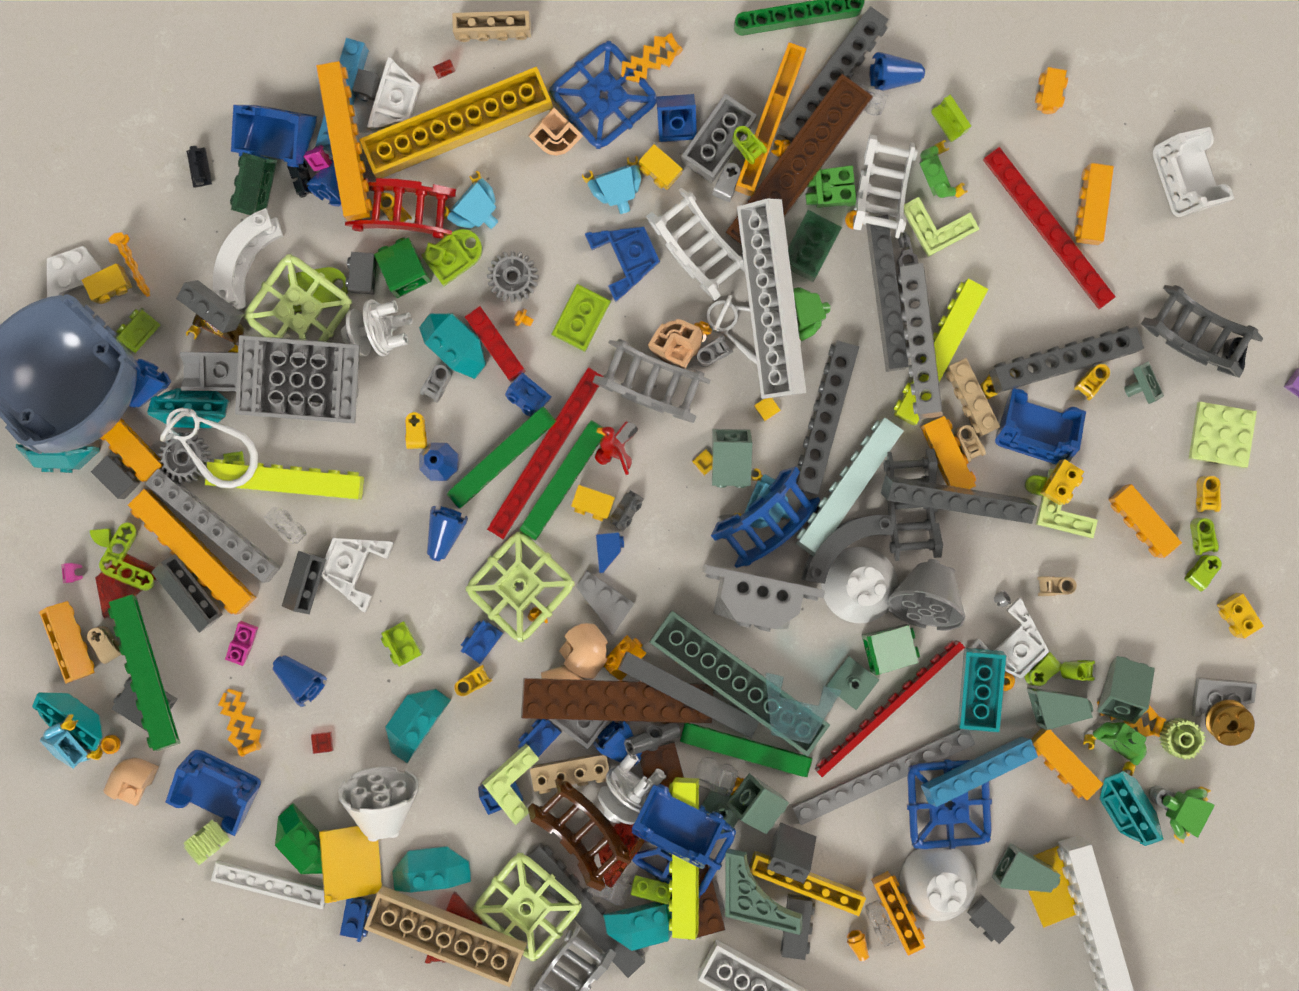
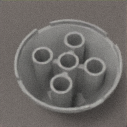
[887,559,965,631]

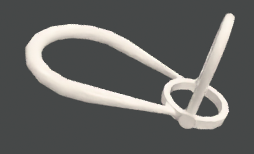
[707,295,801,364]
[160,408,258,488]

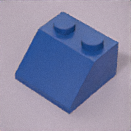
[656,94,697,142]

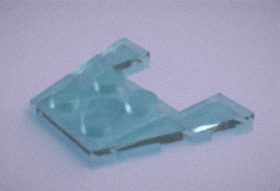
[765,672,841,744]

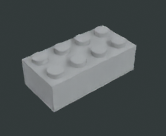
[681,94,757,183]

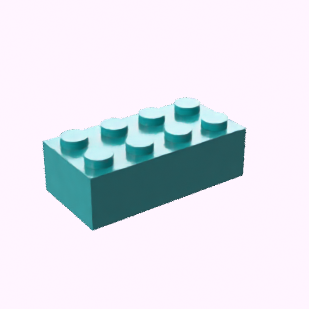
[958,648,1006,732]

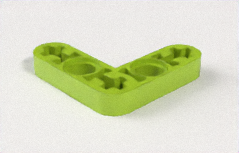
[99,522,155,591]

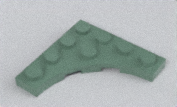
[725,848,802,935]

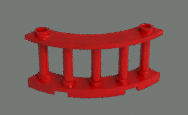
[345,178,456,239]

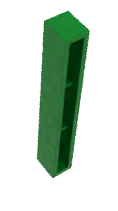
[108,595,181,751]

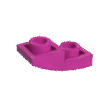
[225,621,259,666]

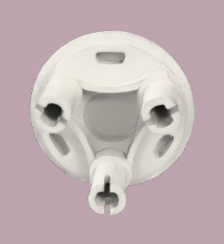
[341,299,412,357]
[598,754,666,825]

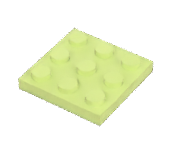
[1188,402,1257,468]

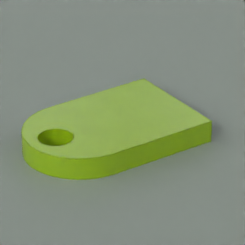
[421,229,483,287]
[288,267,349,313]

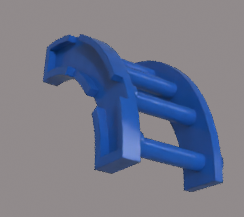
[711,466,820,568]

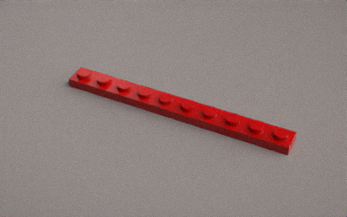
[983,147,1116,309]
[487,367,603,540]
[815,640,965,777]

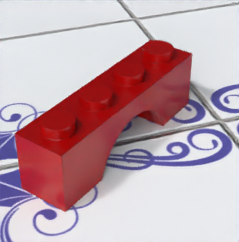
[465,306,526,382]

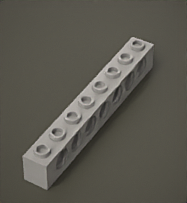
[897,263,943,419]
[145,469,281,583]

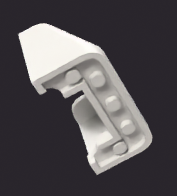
[1153,127,1235,217]

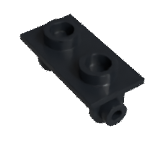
[186,146,212,188]
[287,160,312,198]

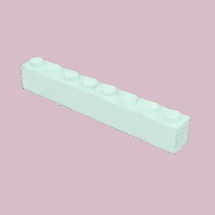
[796,418,904,556]

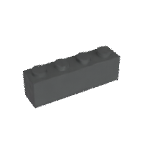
[152,554,223,633]

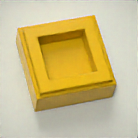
[754,398,781,422]
[692,449,712,476]

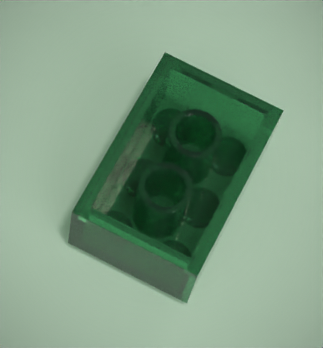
[230,152,277,215]
[788,210,842,282]

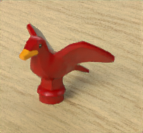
[595,421,638,475]

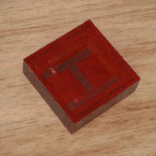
[433,59,455,79]
[311,732,334,754]

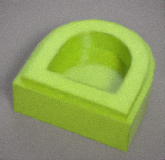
[424,242,447,265]
[223,451,244,464]
[1025,475,1048,496]

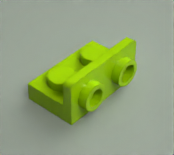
[931,94,971,142]
[116,307,161,353]
[381,621,422,667]
[631,875,671,904]

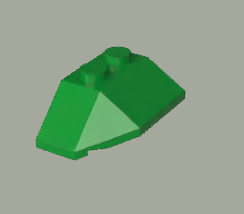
[275,803,322,874]

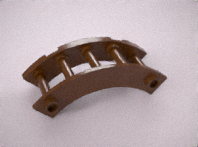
[528,778,631,891]

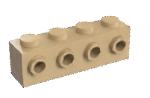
[452,11,531,42]
[945,358,1000,437]
[530,753,610,794]

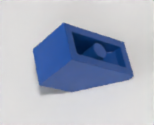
[596,533,624,573]

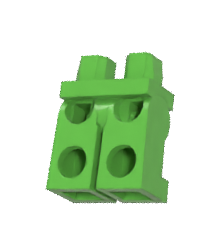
[805,165,856,208]

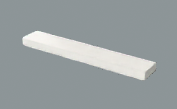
[211,861,325,909]

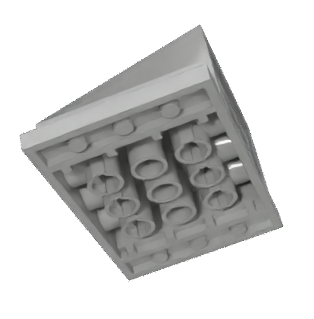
[235,335,360,424]
[702,564,825,632]

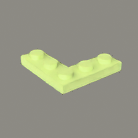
[904,197,979,257]
[1035,469,1098,539]
[482,744,539,825]

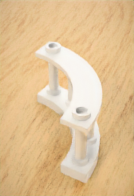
[853,134,918,238]
[646,188,745,301]
[213,208,284,311]

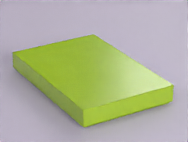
[551,284,611,352]

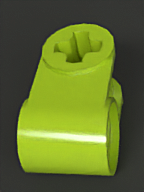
[732,126,767,164]
[1190,518,1219,556]
[1184,555,1222,592]
[1024,651,1062,686]
[1060,660,1095,681]

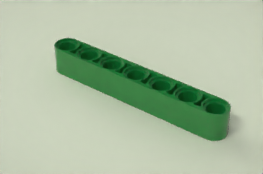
[734,0,865,36]
[446,406,556,509]
[519,420,604,541]
[680,723,813,777]

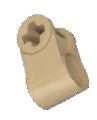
[954,425,986,463]
[1037,576,1077,596]
[87,626,122,664]

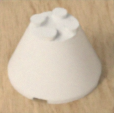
[821,547,898,623]
[338,767,418,842]
[899,847,977,921]

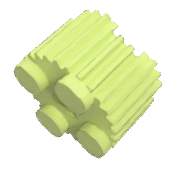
[1159,718,1206,760]
[183,820,230,865]

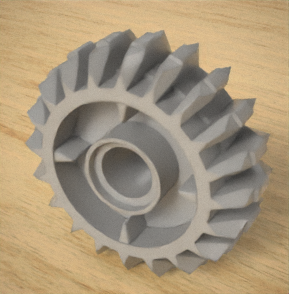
[487,251,539,303]
[158,432,211,483]

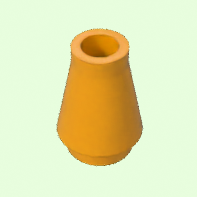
[847,930,869,961]

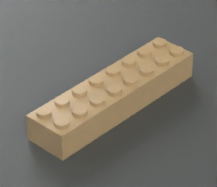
[364,886,527,987]

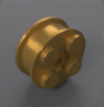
[1205,700,1255,746]

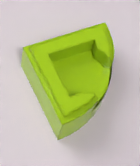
[89,529,112,548]

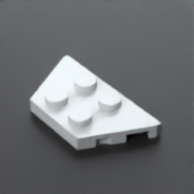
[367,57,420,129]

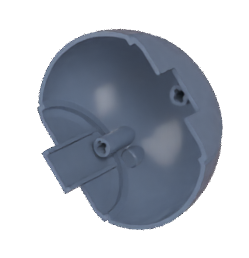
[0,294,138,454]

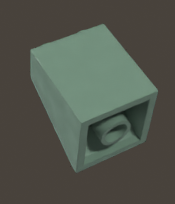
[712,429,753,488]
[1097,656,1155,724]
[1027,687,1093,730]
[726,773,789,834]
[992,843,1061,892]

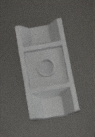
[180,352,238,391]

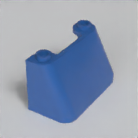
[231,105,317,167]
[995,388,1086,465]
[165,750,261,836]
[632,784,726,869]

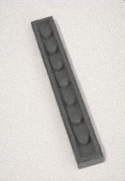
[618,651,759,738]

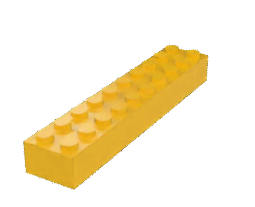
[359,66,553,178]

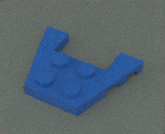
[585,227,660,302]

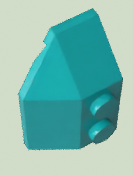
[419,313,487,379]
[147,388,229,428]
[16,444,100,473]
[385,689,451,763]
[32,692,103,751]
[1099,771,1163,846]
[392,846,471,893]
[603,897,672,951]

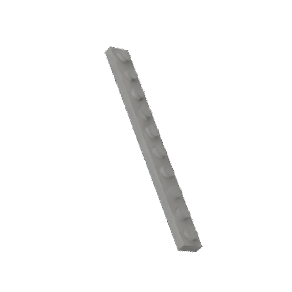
[792,729,975,825]

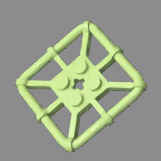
[243,254,352,341]
[466,531,575,642]
[473,853,582,961]

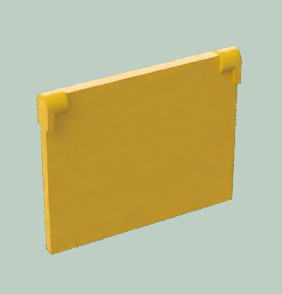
[319,825,382,903]
[1028,846,1076,928]

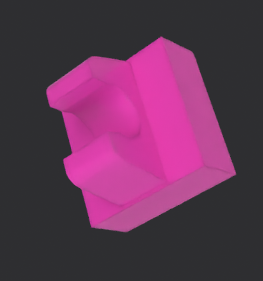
[304,145,332,171]
[61,563,83,583]

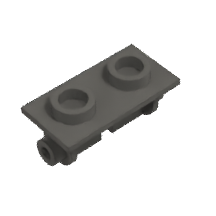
[610,490,644,531]

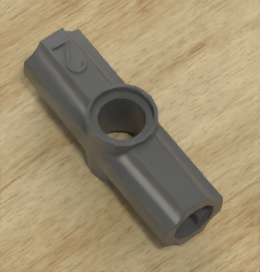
[624,722,681,755]

